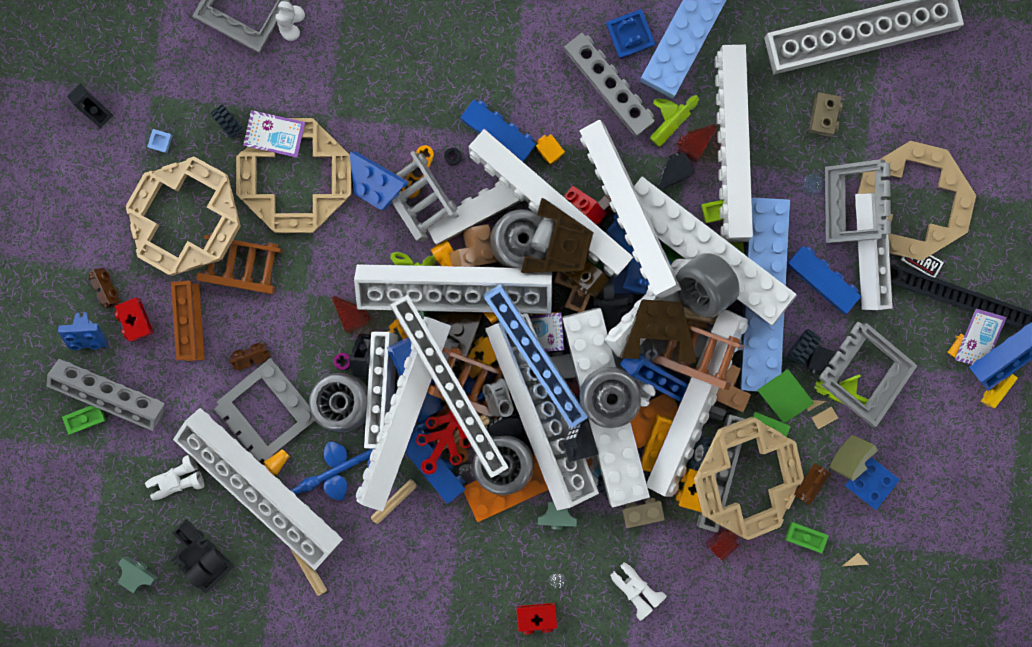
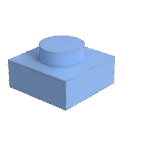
[147,129,173,153]

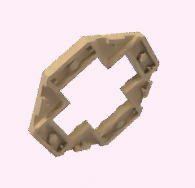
[236,118,352,233]
[855,141,976,261]
[126,157,241,276]
[694,417,804,540]

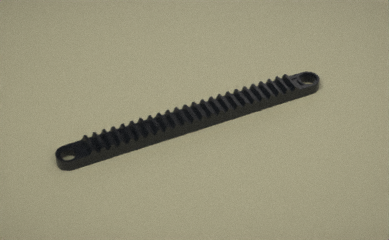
[890,264,1032,330]

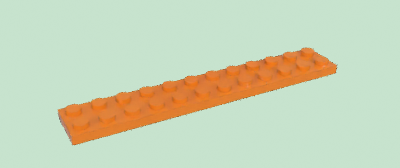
[463,394,679,522]

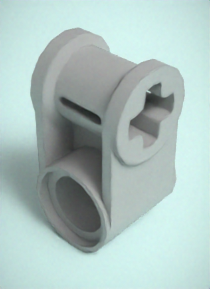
[483,378,513,417]

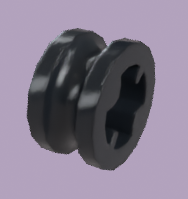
[444,147,461,165]

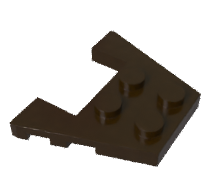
[521,198,594,273]
[620,299,696,363]
[430,311,485,369]

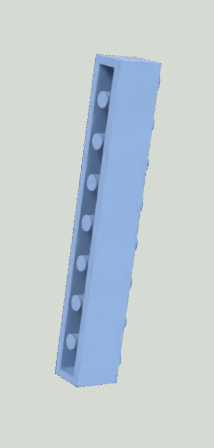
[484,283,588,428]

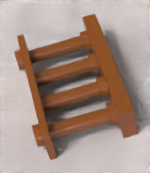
[196,232,283,295]
[171,281,205,361]
[652,319,745,390]
[427,346,504,419]

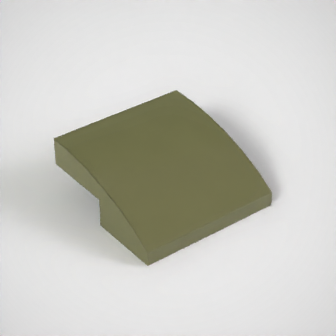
[830,435,878,481]

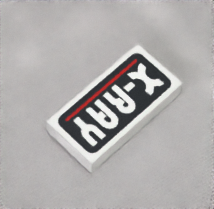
[900,255,944,278]

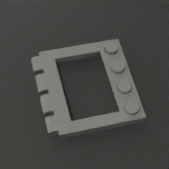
[192,0,290,54]
[825,159,891,243]
[819,322,918,427]
[214,358,315,462]

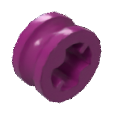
[334,353,350,370]

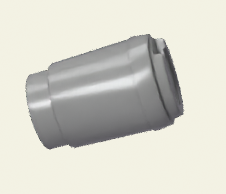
[531,220,555,252]

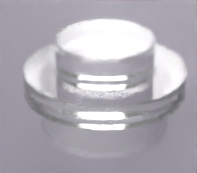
[548,574,567,588]

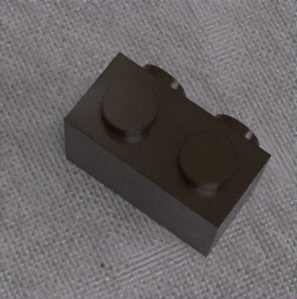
[562,260,610,298]

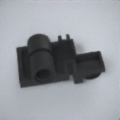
[593,277,633,335]
[171,519,234,594]

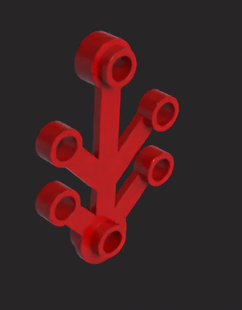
[416,409,471,475]

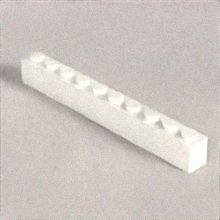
[580,120,681,300]
[390,295,508,478]
[646,310,748,497]
[356,316,451,512]

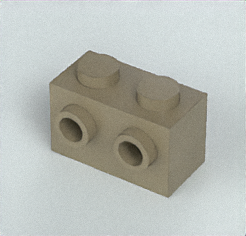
[808,92,843,137]
[621,497,665,528]

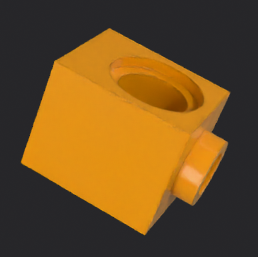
[536,134,565,166]

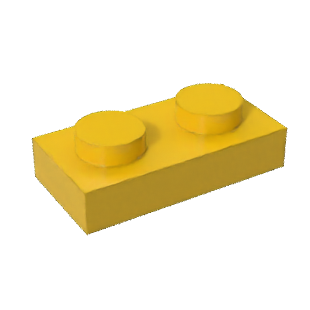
[981,374,1018,409]

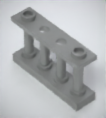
[392,151,459,242]

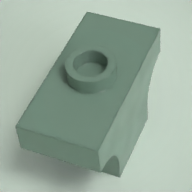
[538,501,577,529]
[117,556,158,593]

